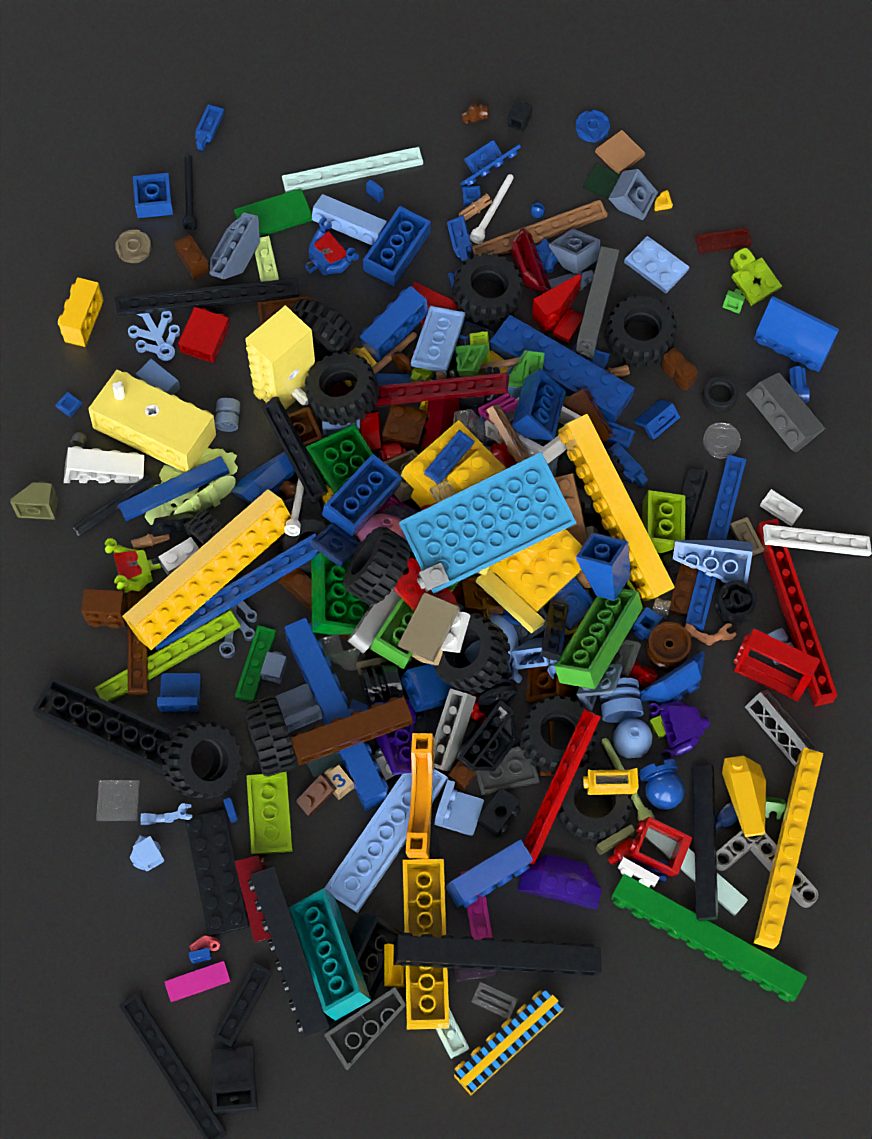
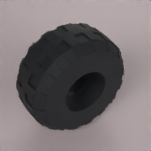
[282,516,330,574]

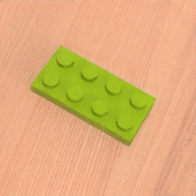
[247,772,292,856]

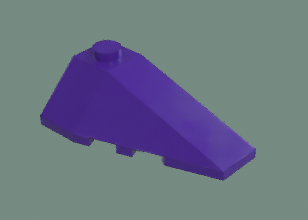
[373,699,416,775]

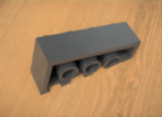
[324,987,406,1071]

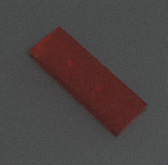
[695,228,752,254]

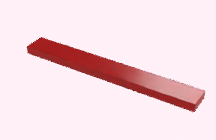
[524,709,600,864]

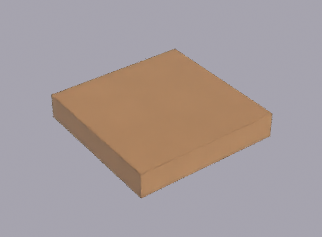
[595,130,645,175]

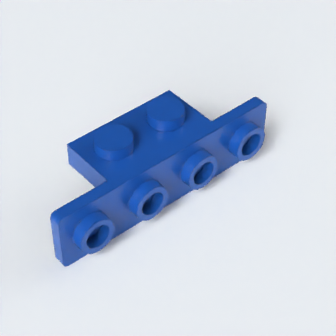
[460,140,521,186]

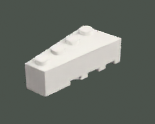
[64,446,144,483]

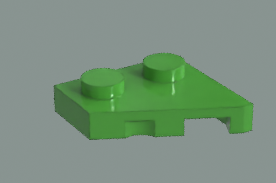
[455,344,489,377]

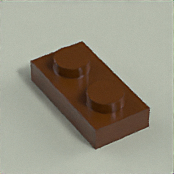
[296,774,337,816]

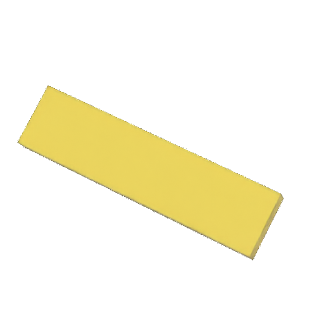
[476,569,545,633]

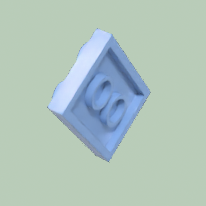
[624,236,689,294]

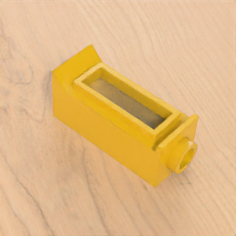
[583,768,639,795]

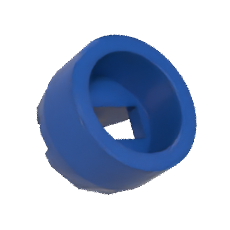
[530,202,545,218]

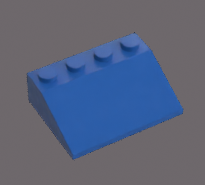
[754,296,839,372]

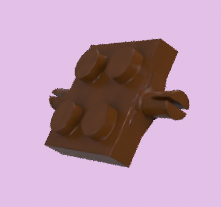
[460,573,504,621]

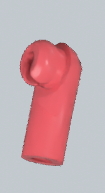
[189,935,220,951]

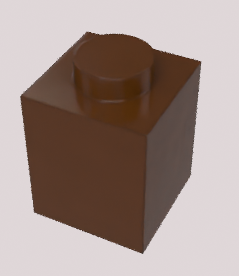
[448,760,476,793]

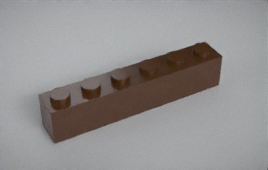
[276,568,357,650]
[290,697,413,766]

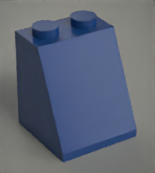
[576,532,631,601]

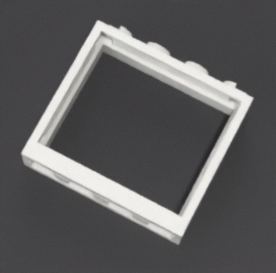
[485,397,581,464]

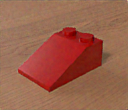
[532,274,582,333]

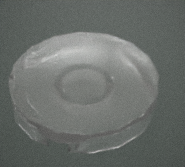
[703,422,741,459]

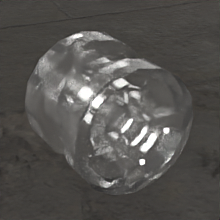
[652,597,671,618]

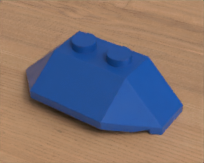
[638,650,705,705]

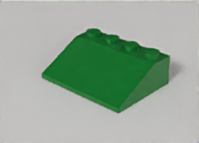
[305,424,373,494]
[311,552,371,635]

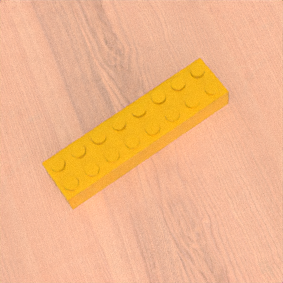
[403,859,449,1030]

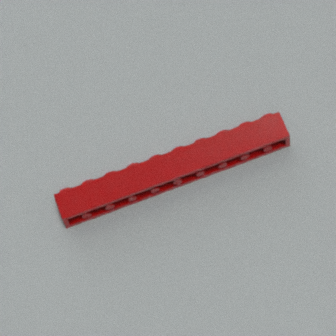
[756,518,838,707]

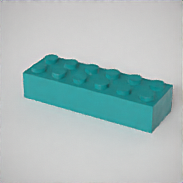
[289,888,371,1020]

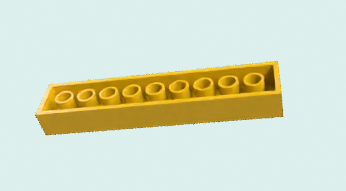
[558,414,675,601]
[122,489,291,650]

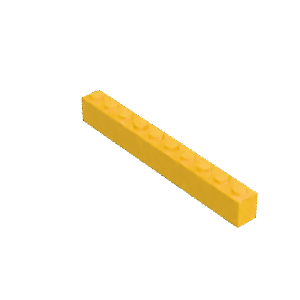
[754,748,823,949]

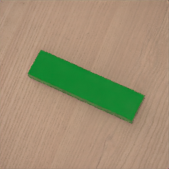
[235,625,277,702]

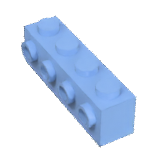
[312,194,387,246]

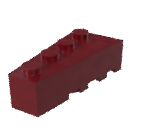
[422,398,460,449]
[235,855,271,942]

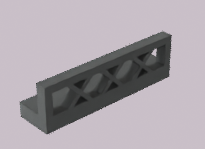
[745,689,819,767]

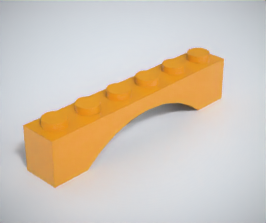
[406,733,435,859]

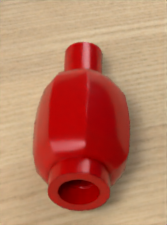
[607,838,643,865]

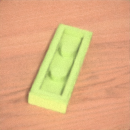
[254,236,279,282]

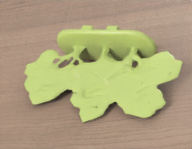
[144,448,238,525]

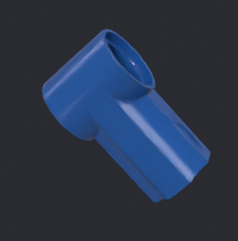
[788,366,810,403]

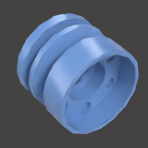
[599,678,644,723]

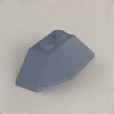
[209,212,260,279]

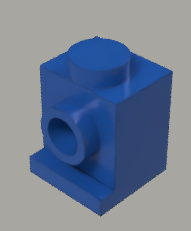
[632,607,663,640]

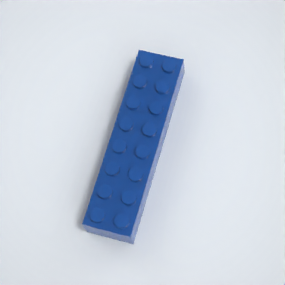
[490,315,635,423]

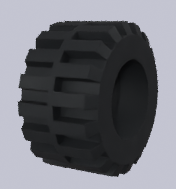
[184,509,224,549]

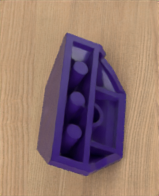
[518,854,602,910]

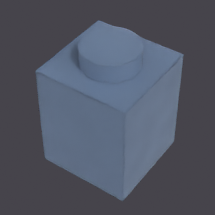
[261,651,287,684]

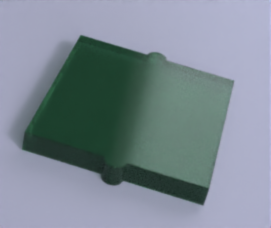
[583,164,621,199]

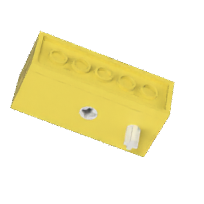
[246,305,315,410]
[88,370,216,473]

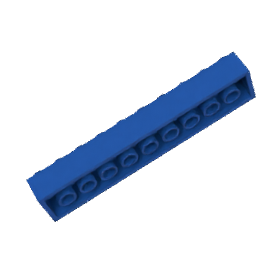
[284,618,389,811]

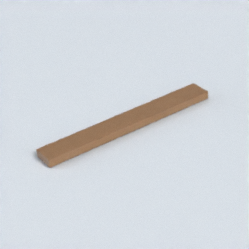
[471,200,607,257]

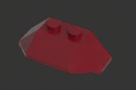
[511,228,551,294]

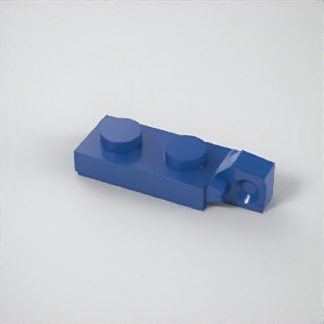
[195,104,225,151]
[447,215,473,262]
[609,442,648,489]

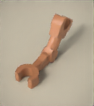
[684,623,737,646]

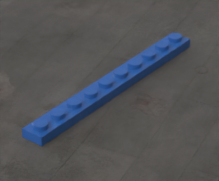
[684,454,746,631]
[155,533,319,651]

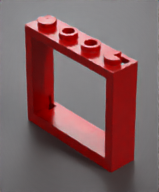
[733,629,820,702]

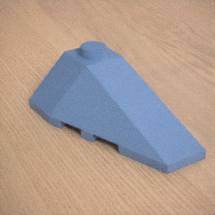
[673,540,753,585]

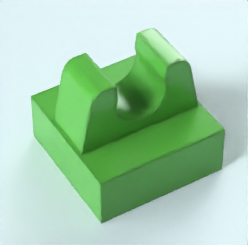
[723,289,746,314]
[765,796,786,819]

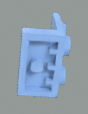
[434,780,484,836]

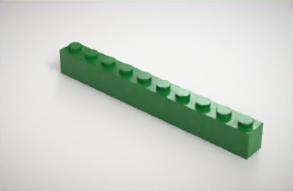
[611,874,807,1002]

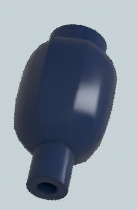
[715,802,738,832]

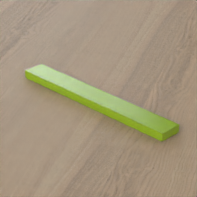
[95,609,241,703]

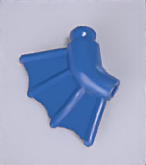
[536,238,559,273]

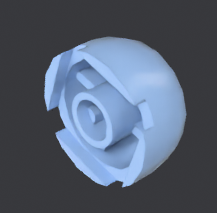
[613,718,652,759]

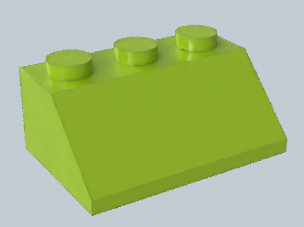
[642,490,685,553]

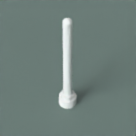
[470,174,514,244]
[285,478,304,536]

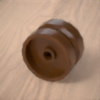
[646,622,692,671]

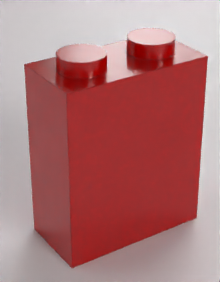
[178,307,230,363]

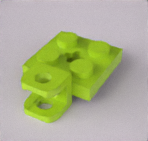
[730,248,782,306]

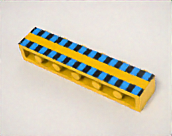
[454,989,564,1095]

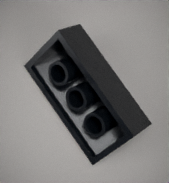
[349,912,402,1007]

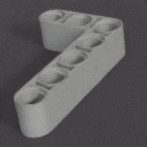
[716,831,819,908]

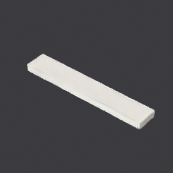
[763,524,872,556]

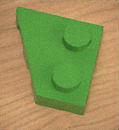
[509,350,545,388]

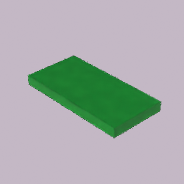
[234,188,312,237]

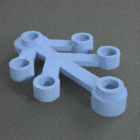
[128,311,180,361]

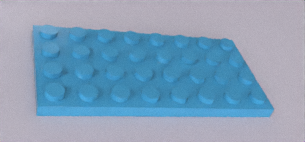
[398,452,577,594]

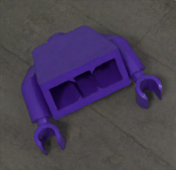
[649,700,709,760]

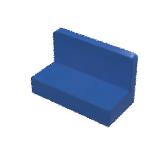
[634,400,680,440]

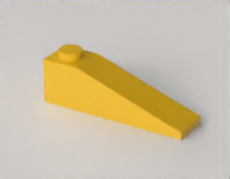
[722,756,766,837]

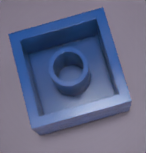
[133,173,173,218]

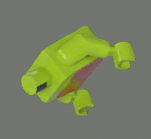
[105,538,161,593]

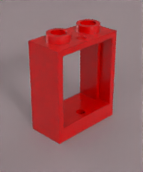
[629,817,692,877]

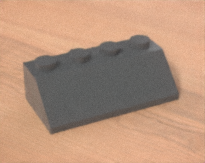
[746,372,826,452]

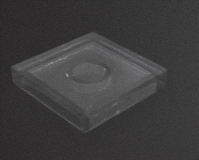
[96,780,140,821]

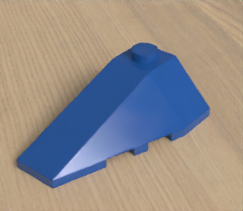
[231,451,295,505]

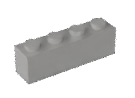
[434,688,476,772]

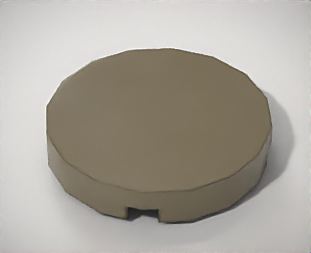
[115,229,152,263]

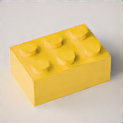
[58,277,104,347]

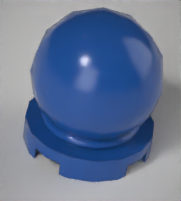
[638,759,685,810]

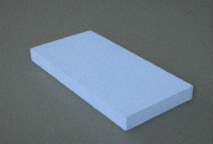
[411,306,466,373]

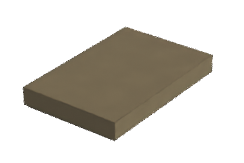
[398,592,460,662]

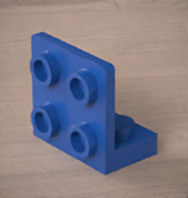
[157,673,201,712]

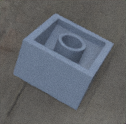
[608,169,658,220]
[549,228,600,274]

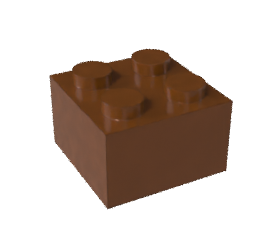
[382,404,428,454]
[81,589,128,628]

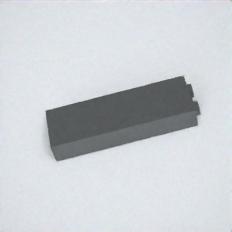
[575,246,619,360]

